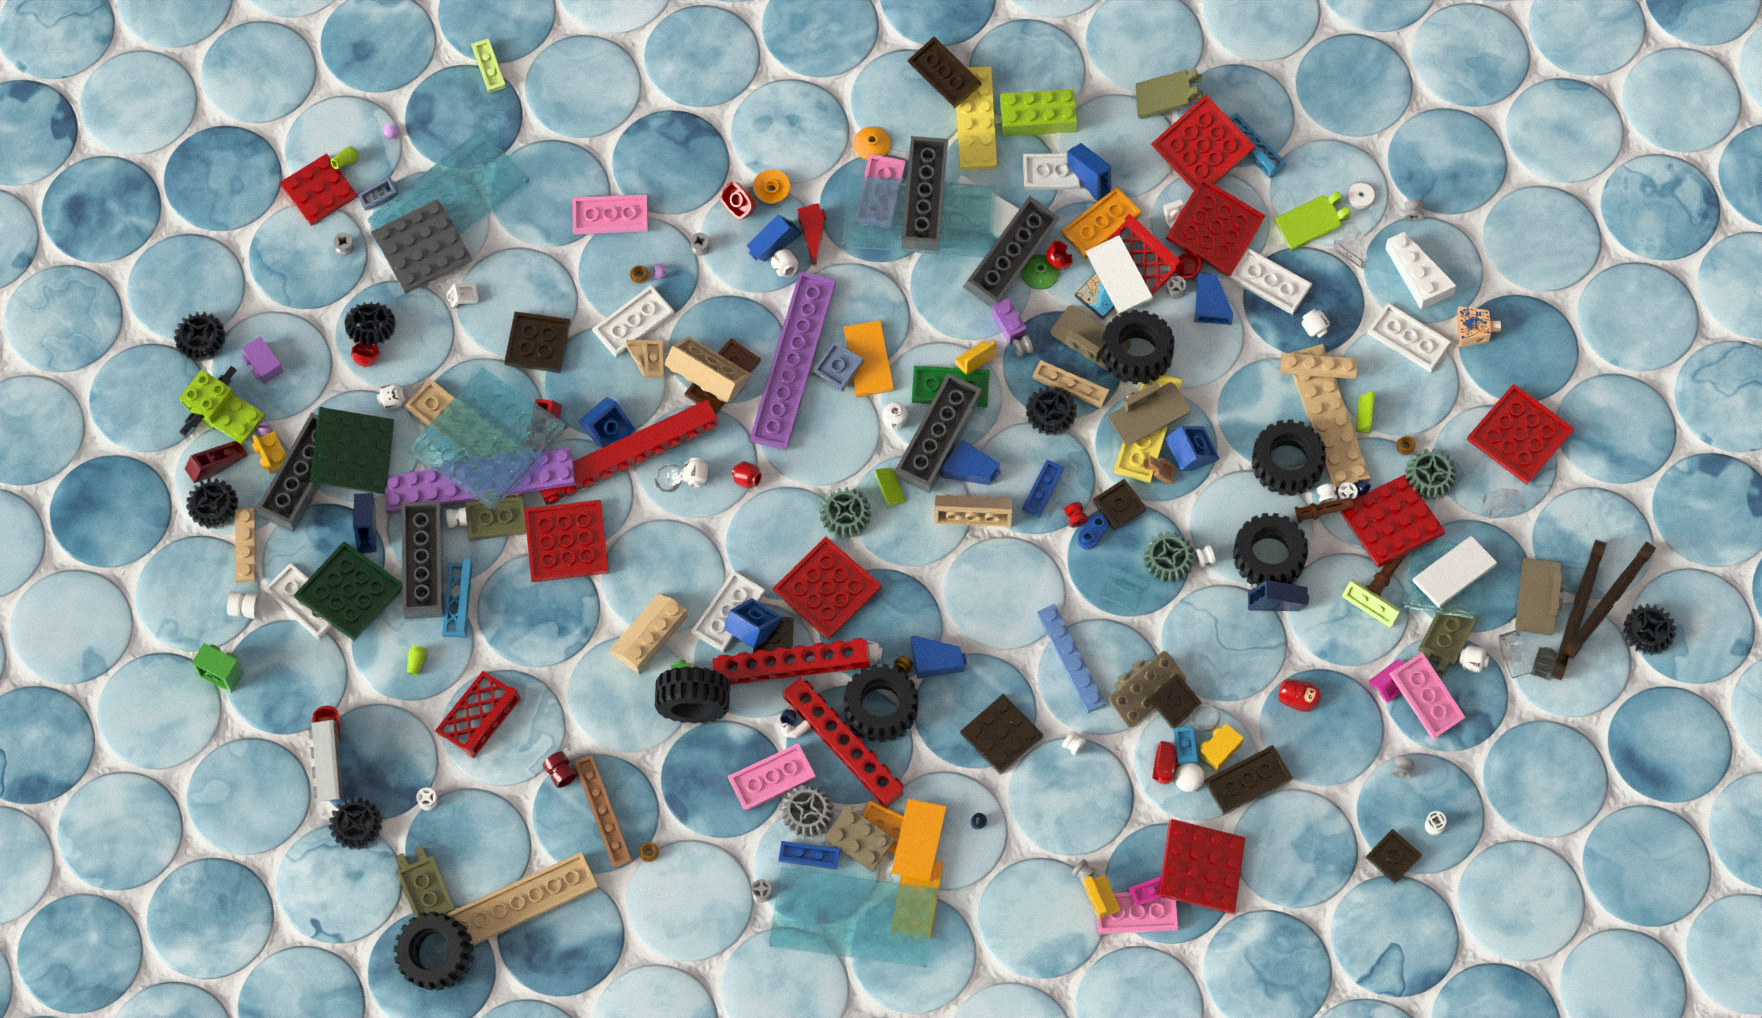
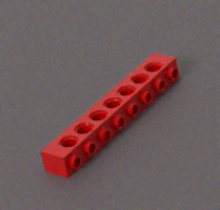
[712,638,871,685]
[783,677,904,808]

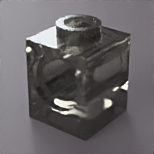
[1531,647,1558,680]

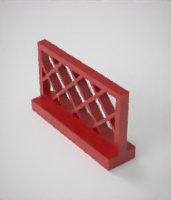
[1105,213,1185,296]
[435,671,521,759]

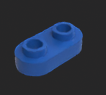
[1078,514,1108,550]

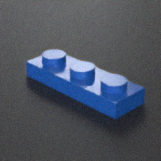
[1022,460,1064,518]
[778,841,840,870]

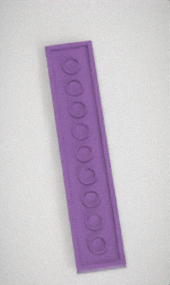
[750,272,836,451]
[385,447,576,514]

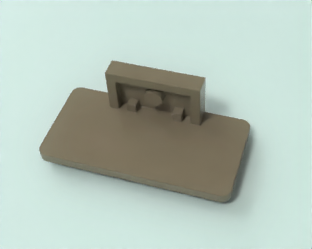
[1050,305,1131,372]
[1108,382,1191,446]
[1515,558,1565,635]
[1109,651,1186,727]

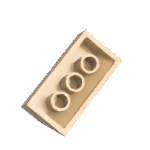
[664,337,751,402]
[934,494,1012,527]
[609,594,688,675]

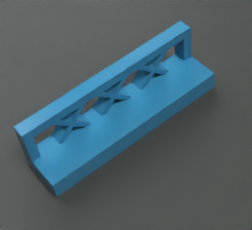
[1226,113,1286,179]
[442,558,472,638]

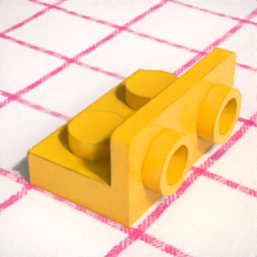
[251,431,287,474]

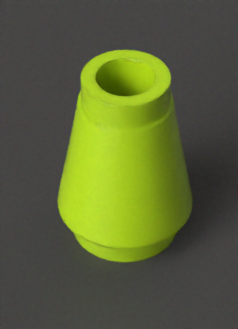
[331,146,359,169]
[407,646,427,675]

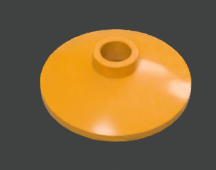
[854,127,891,160]
[753,169,790,204]

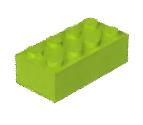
[1000,89,1077,137]

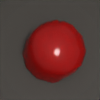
[1046,240,1073,270]
[1176,252,1203,280]
[351,343,380,367]

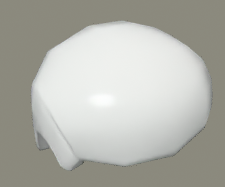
[1174,763,1205,792]

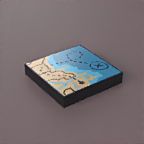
[1075,273,1115,319]

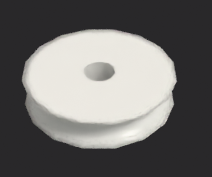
[1347,182,1376,209]

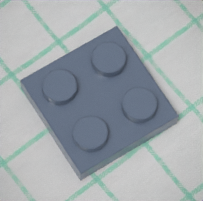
[812,341,865,391]

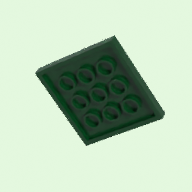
[310,407,394,494]
[294,541,402,642]

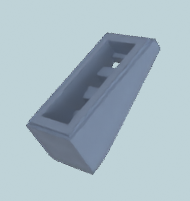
[357,177,401,211]

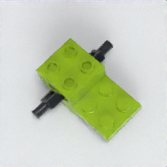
[179,366,266,445]

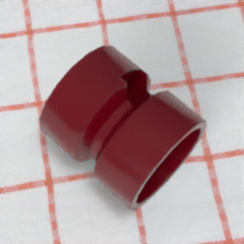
[542,751,578,788]

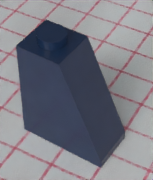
[353,493,377,553]
[1248,580,1309,611]

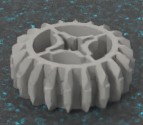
[781,785,834,838]

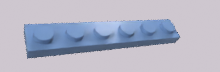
[1037,604,1106,713]

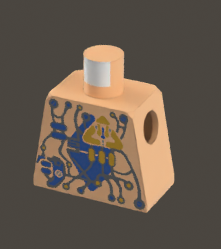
[1456,306,1501,347]

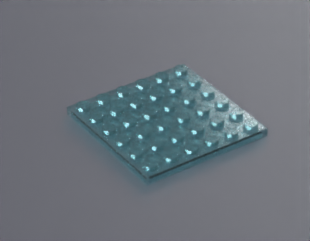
[408,367,568,511]

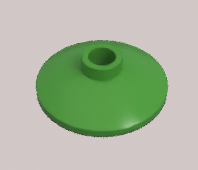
[1022,255,1059,290]

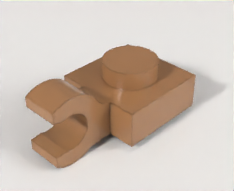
[1142,456,1176,484]

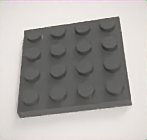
[371,199,472,294]

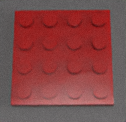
[1151,94,1255,191]
[1165,177,1266,276]
[1466,383,1574,485]
[1339,474,1445,568]
[524,500,609,582]
[772,536,882,641]
[1158,819,1245,914]

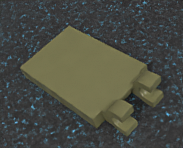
[1136,69,1204,119]
[1418,602,1478,678]
[396,845,456,918]

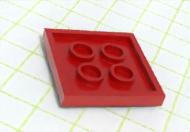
[280,153,358,226]

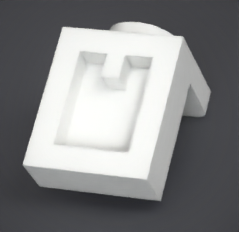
[1164,199,1184,230]
[447,283,479,308]

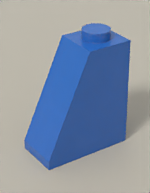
[1067,143,1111,201]
[746,215,803,262]
[1194,272,1233,325]
[941,440,1001,485]
[911,636,967,679]

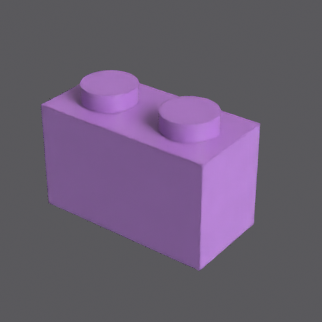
[992,298,1027,345]
[241,336,283,384]

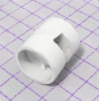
[227,591,259,619]

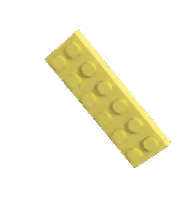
[957,66,997,170]
[1114,375,1182,483]

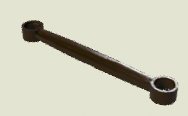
[1550,539,1607,681]
[1563,541,1656,659]

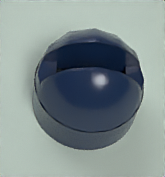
[1354,479,1371,496]
[780,709,797,726]
[970,813,987,830]

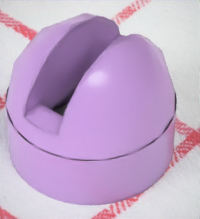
[383,124,399,139]
[653,264,667,279]
[256,421,272,437]

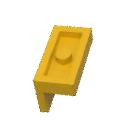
[955,341,997,375]
[1083,875,1120,920]

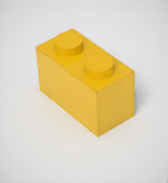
[1199,723,1244,772]

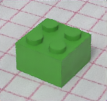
[192,643,243,692]

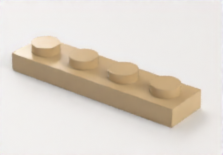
[1280,353,1357,379]
[1032,360,1109,408]
[235,508,256,583]

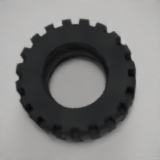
[1101,310,1175,385]
[1252,419,1326,496]
[1233,513,1308,586]
[844,664,918,742]
[654,666,730,724]
[393,912,474,991]

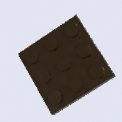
[504,311,571,373]
[960,694,1043,774]

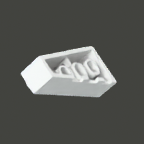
[1385,232,1456,310]

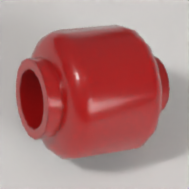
[732,461,762,489]

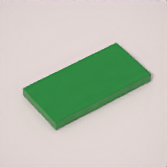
[912,366,990,407]

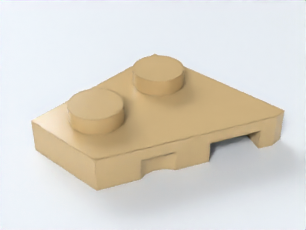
[626,340,664,378]

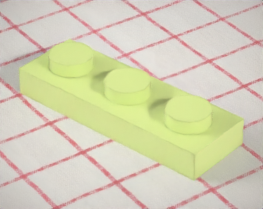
[471,39,506,94]
[1342,579,1401,628]

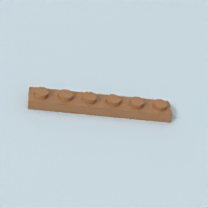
[574,755,632,869]

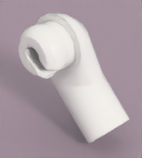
[781,720,811,738]

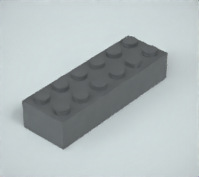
[902,136,948,251]
[963,196,1060,308]
[895,373,982,493]
[257,412,321,532]
[402,501,444,619]

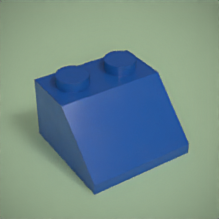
[578,397,636,448]
[1166,426,1220,471]
[724,598,782,649]

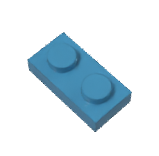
[1173,726,1198,765]

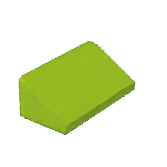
[1356,391,1375,434]
[875,468,906,508]

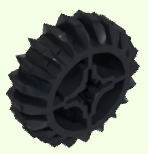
[344,301,396,347]
[174,311,226,361]
[1026,385,1077,436]
[186,478,238,529]
[1623,603,1676,656]
[329,797,382,850]

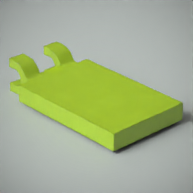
[1274,191,1351,251]

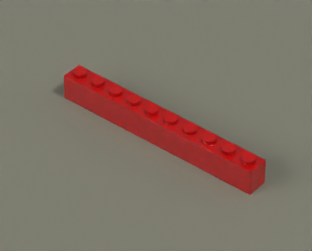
[539,399,719,505]

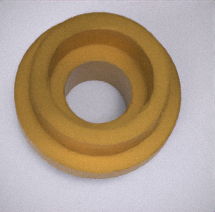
[630,265,649,284]
[1396,436,1416,455]
[894,655,913,674]
[639,842,659,862]

